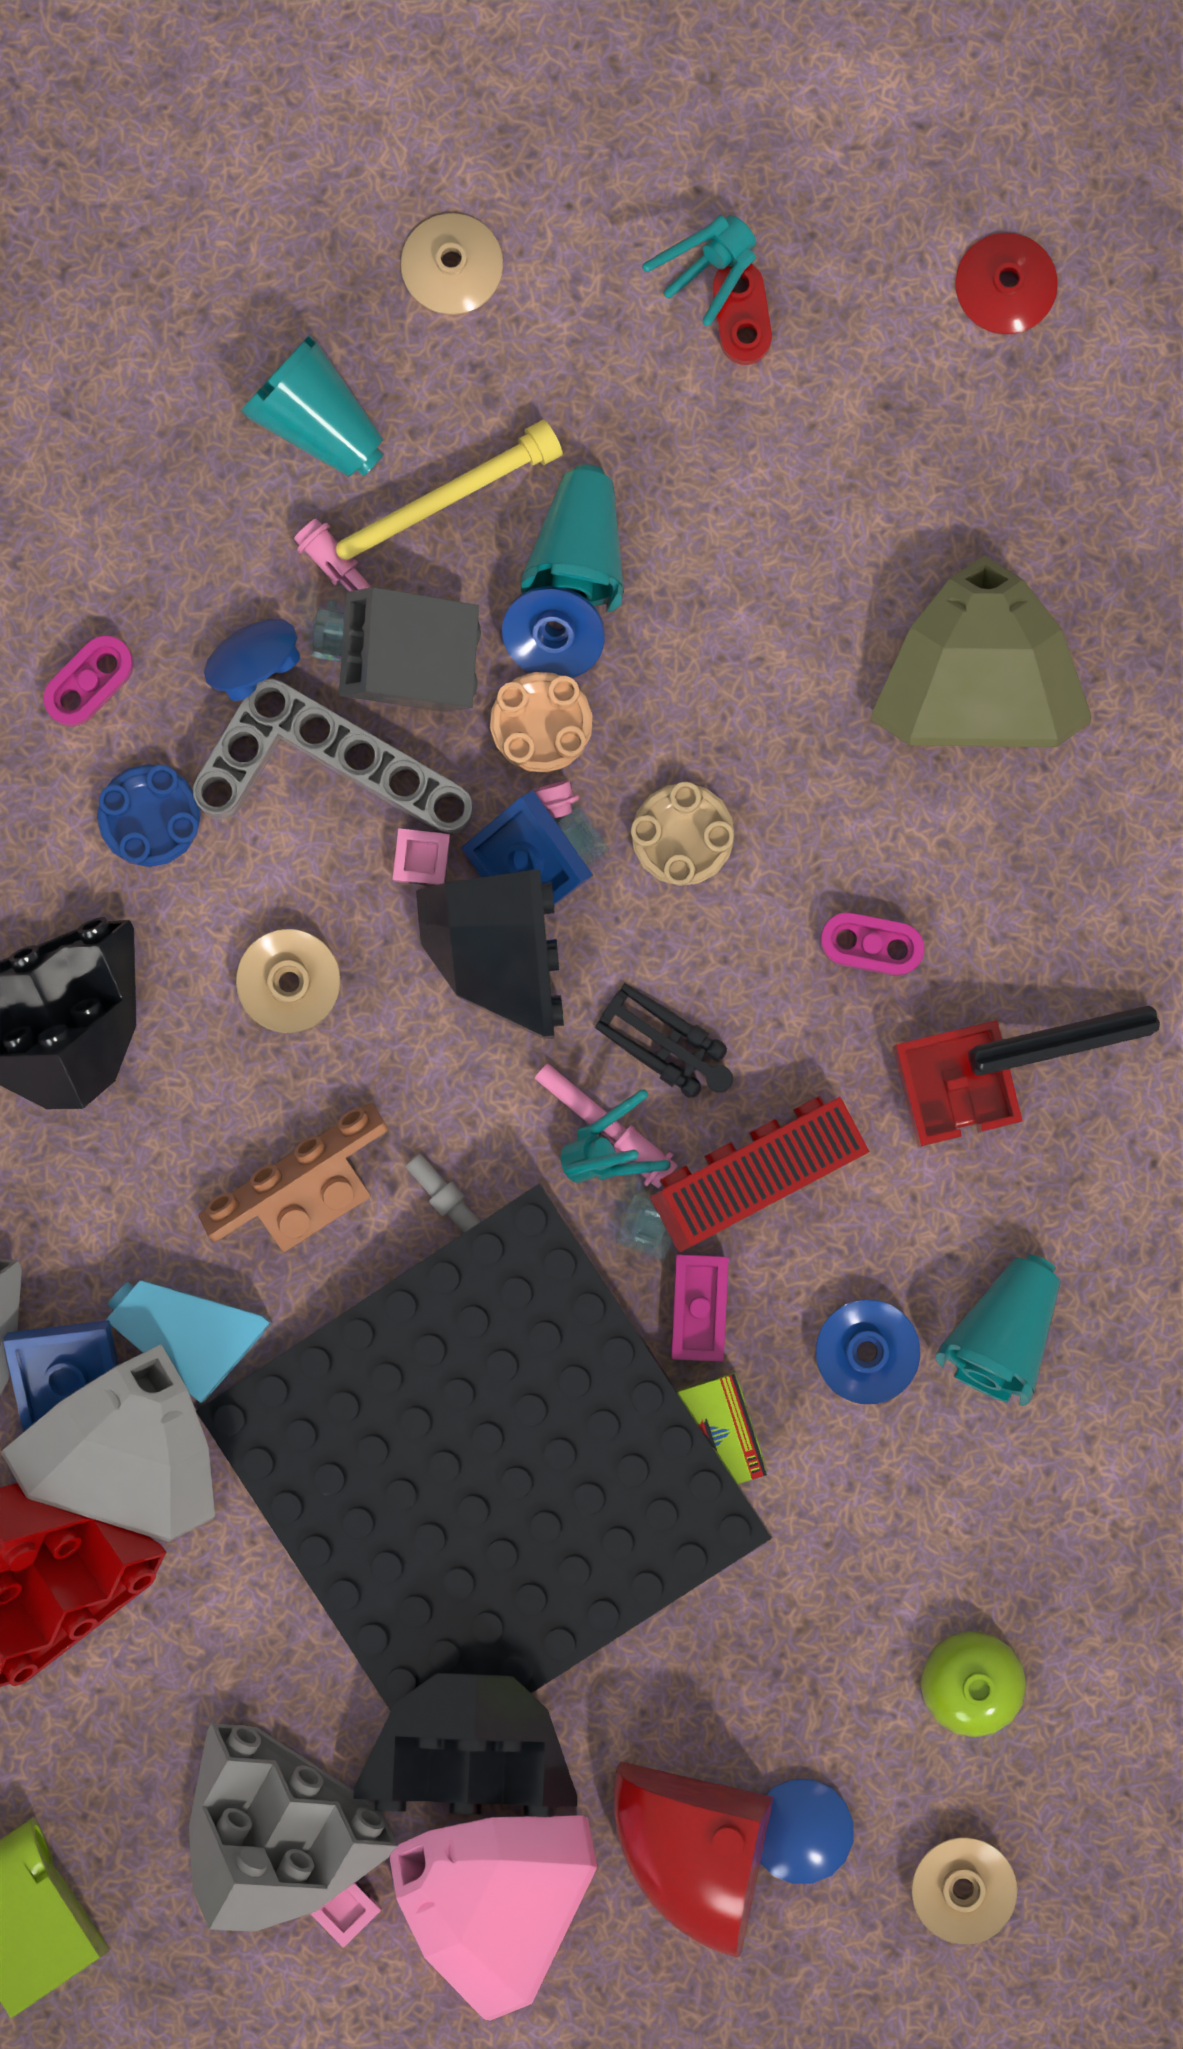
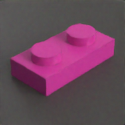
[671,1255,729,1362]

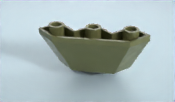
[871,555,1091,747]

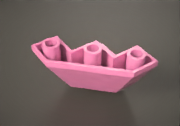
[389,1815,597,2021]

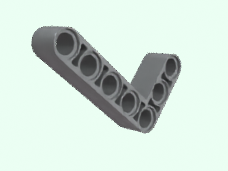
[193,679,473,835]

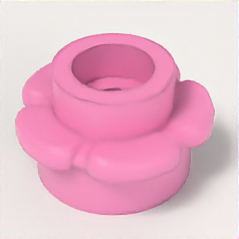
[531,780,579,819]

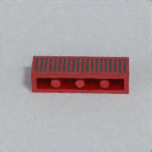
[650,1096,870,1252]

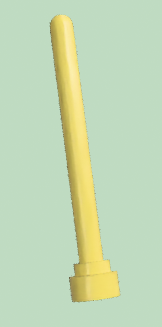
[336,419,563,560]

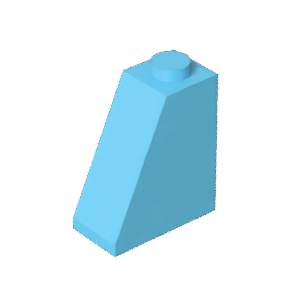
[106,1280,273,1403]

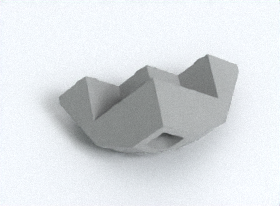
[1,1344,215,1542]
[189,1723,398,1932]

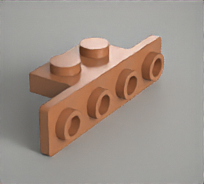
[198,1103,388,1253]

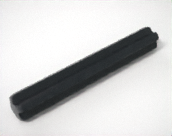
[968,1006,1160,1076]

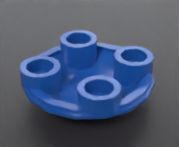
[204,619,301,701]
[97,764,201,867]
[760,1779,854,1884]

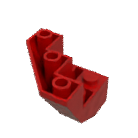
[0,1483,166,1687]

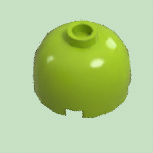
[920,1630,1027,1738]

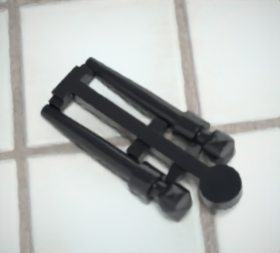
[595,983,733,1098]

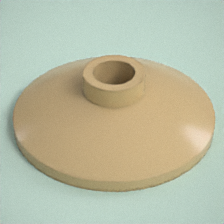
[401,213,503,315]
[236,929,341,1033]
[912,1837,1017,1945]

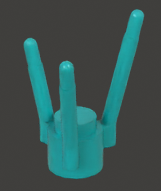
[642,215,757,326]
[560,1089,671,1183]

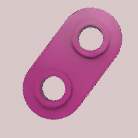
[43,636,134,727]
[820,913,924,976]

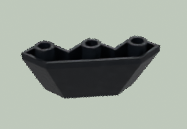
[416,869,564,1039]
[0,917,137,1109]
[353,1673,577,1817]

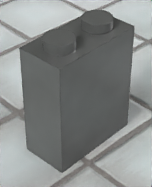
[339,587,481,712]

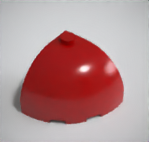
[614,1762,774,1958]

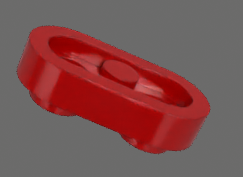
[712,264,772,365]

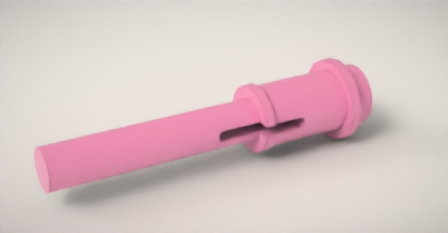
[294,518,372,592]
[534,1063,678,1189]

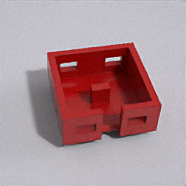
[893,1020,1023,1147]

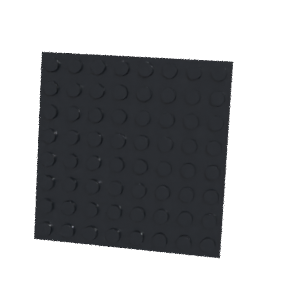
[196,1183,773,1711]

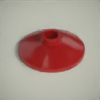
[955,233,1058,334]

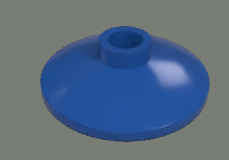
[502,586,605,678]
[816,1300,920,1405]

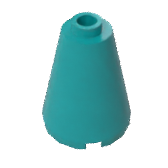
[240,334,384,477]
[521,465,624,613]
[935,1254,1061,1406]

